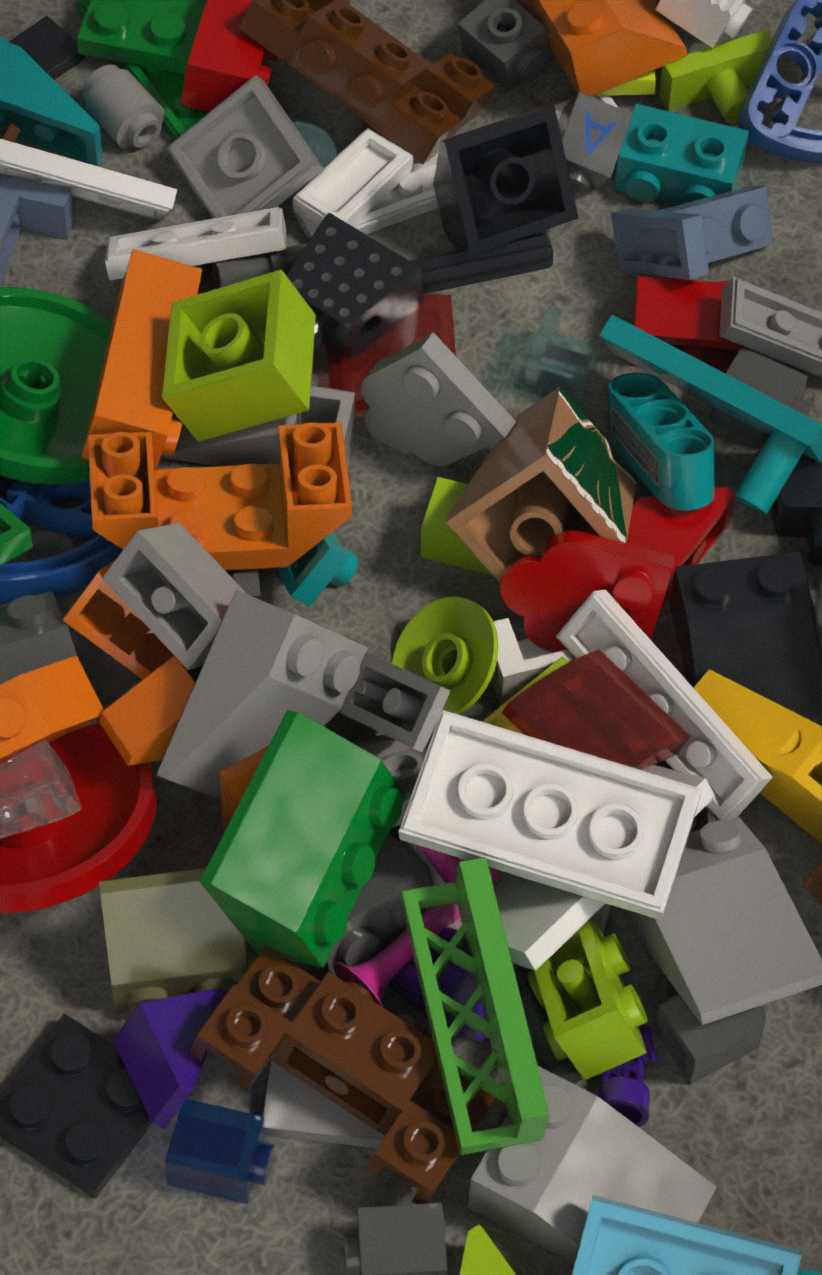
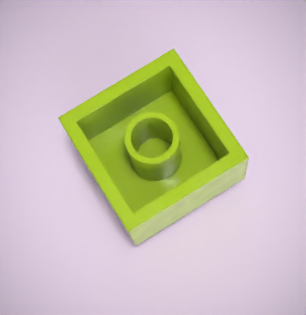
[162,269,316,442]

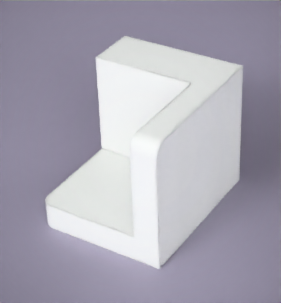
[491,618,577,706]

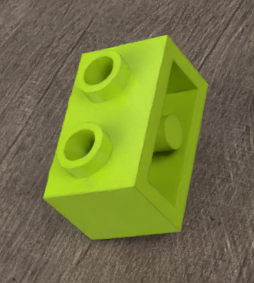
[527,917,648,1080]

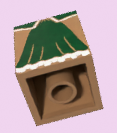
[446,386,638,584]

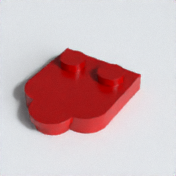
[500,530,675,652]

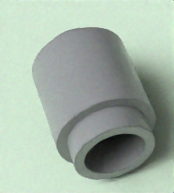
[82,64,164,149]

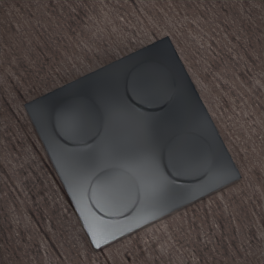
[0,1013,152,1198]

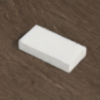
[293,128,413,227]

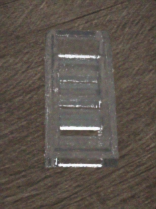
[0,739,82,839]

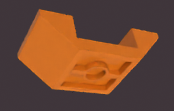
[88,422,352,570]

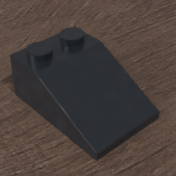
[669,552,822,726]

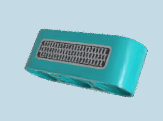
[608,372,715,511]

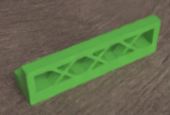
[401,857,550,1155]

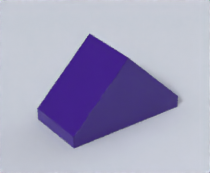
[113,988,228,1129]

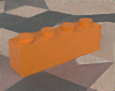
[81,249,202,470]

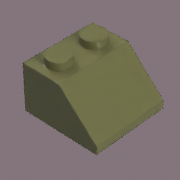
[99,868,248,1014]

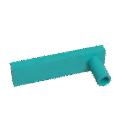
[599,315,822,515]

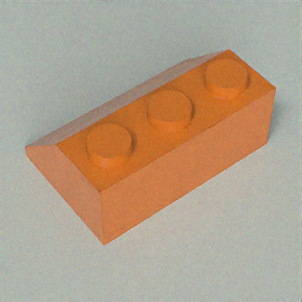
[521,0,688,97]

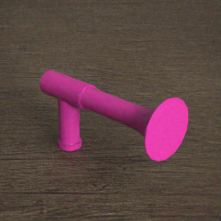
[334,844,501,1007]

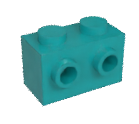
[614,104,749,205]

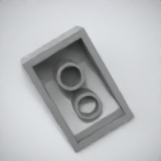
[156,590,368,799]
[625,817,822,1025]
[468,1066,717,1263]

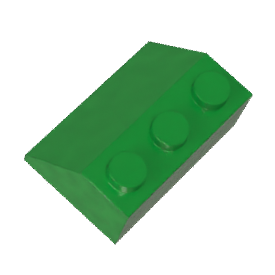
[200,710,406,968]

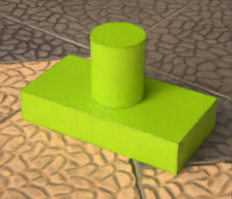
[659,29,773,124]

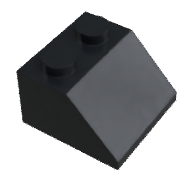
[433,104,579,255]

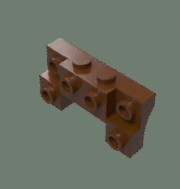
[238,0,496,165]
[189,946,496,1204]

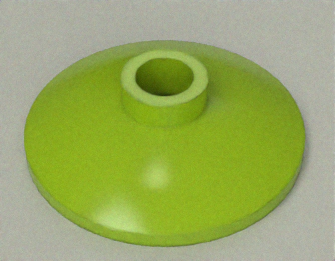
[392,596,499,721]

